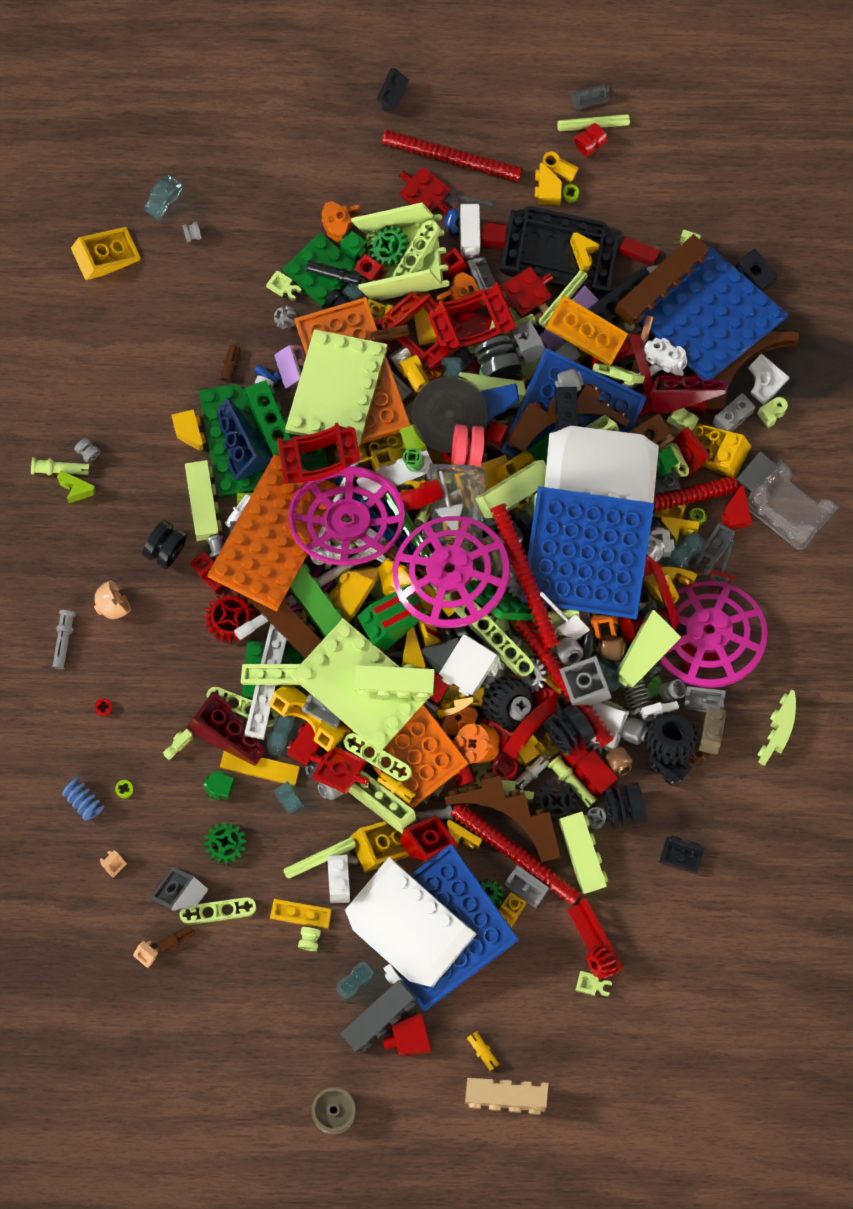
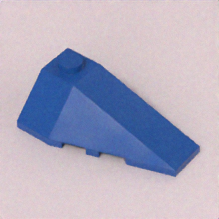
[440,384,520,440]

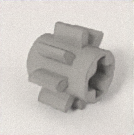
[274,305,297,330]

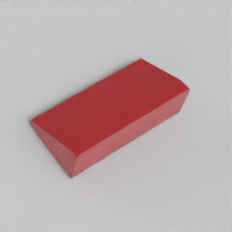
[619,237,660,267]

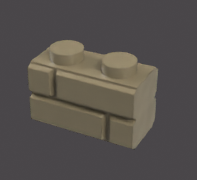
[699,707,727,754]

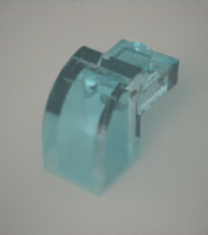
[144,176,183,220]

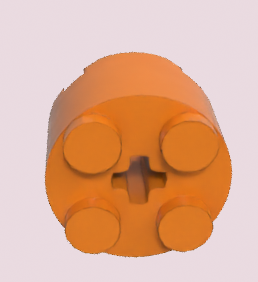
[453,724,500,763]

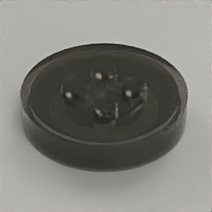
[411,375,488,453]

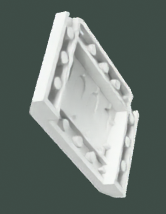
[545,426,659,503]
[345,857,477,987]

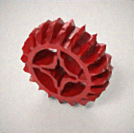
[204,592,256,644]

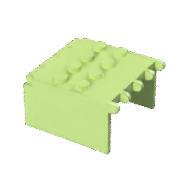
[351,203,450,301]

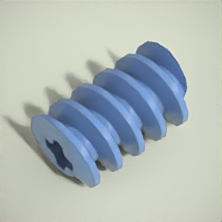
[62,777,104,821]

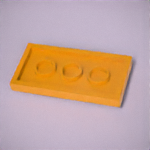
[545,295,628,366]

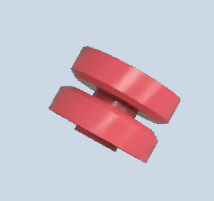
[452,424,484,469]

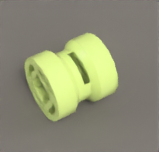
[298,927,321,951]

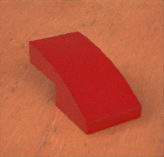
[400,479,445,511]
[189,551,225,594]

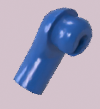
[445,209,460,237]
[254,365,282,385]

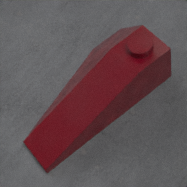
[650,375,729,414]
[186,691,266,766]

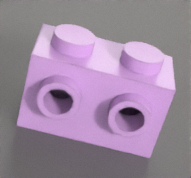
[274,345,306,389]

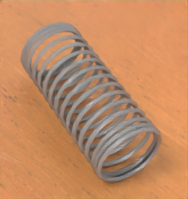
[614,658,651,718]

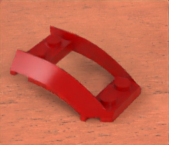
[428,282,517,348]
[385,292,472,371]
[587,334,653,415]
[277,423,360,484]
[618,555,679,644]
[479,677,559,760]

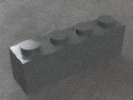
[340,980,417,1052]

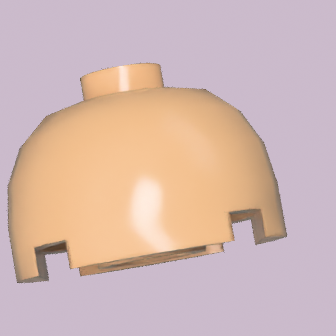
[94,580,131,619]

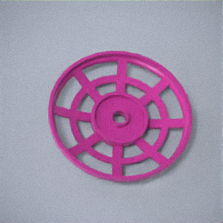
[289,466,405,566]
[393,516,510,628]
[658,581,767,688]

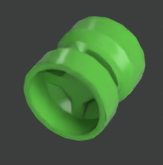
[402,448,424,472]

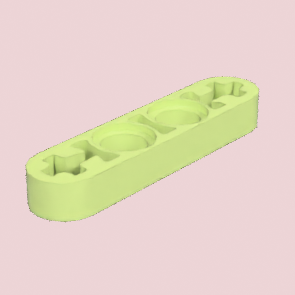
[393,220,440,277]
[207,687,278,727]
[344,733,412,781]
[179,898,256,925]

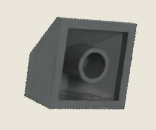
[421,638,459,686]
[150,867,208,911]

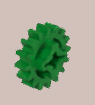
[369,226,409,267]
[204,822,246,865]

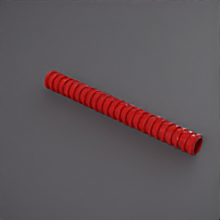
[382,129,523,182]
[653,476,738,512]
[490,503,561,649]
[514,620,614,747]
[450,803,581,905]

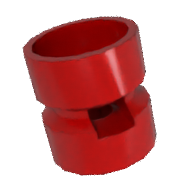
[573,123,608,157]
[491,754,517,781]

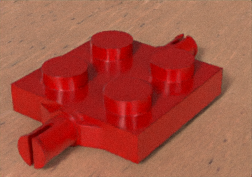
[399,167,451,215]
[500,267,554,318]
[309,746,370,794]

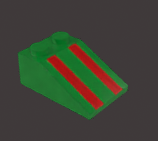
[357,584,428,651]

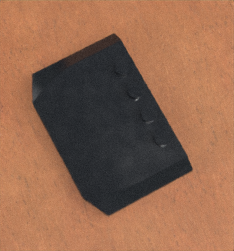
[500,206,619,295]

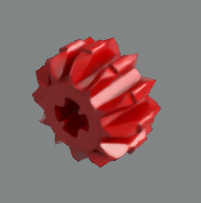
[586,944,618,979]

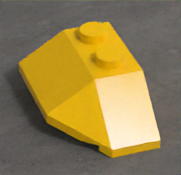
[377,558,443,614]
[329,566,379,623]

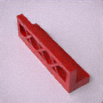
[567,898,623,980]

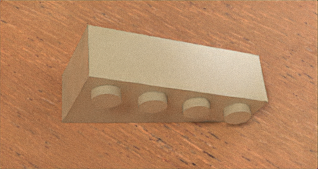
[465,1078,548,1115]

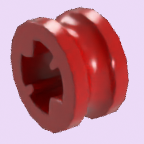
[94,698,112,717]

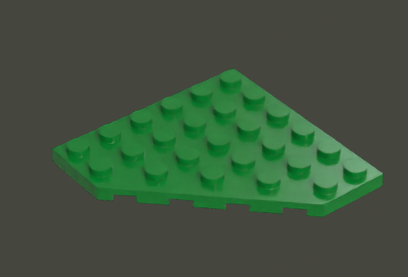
[198,384,330,499]

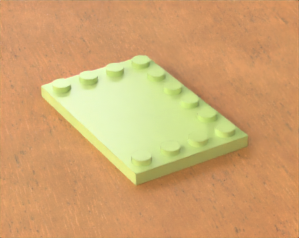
[285,329,388,448]
[291,619,431,753]

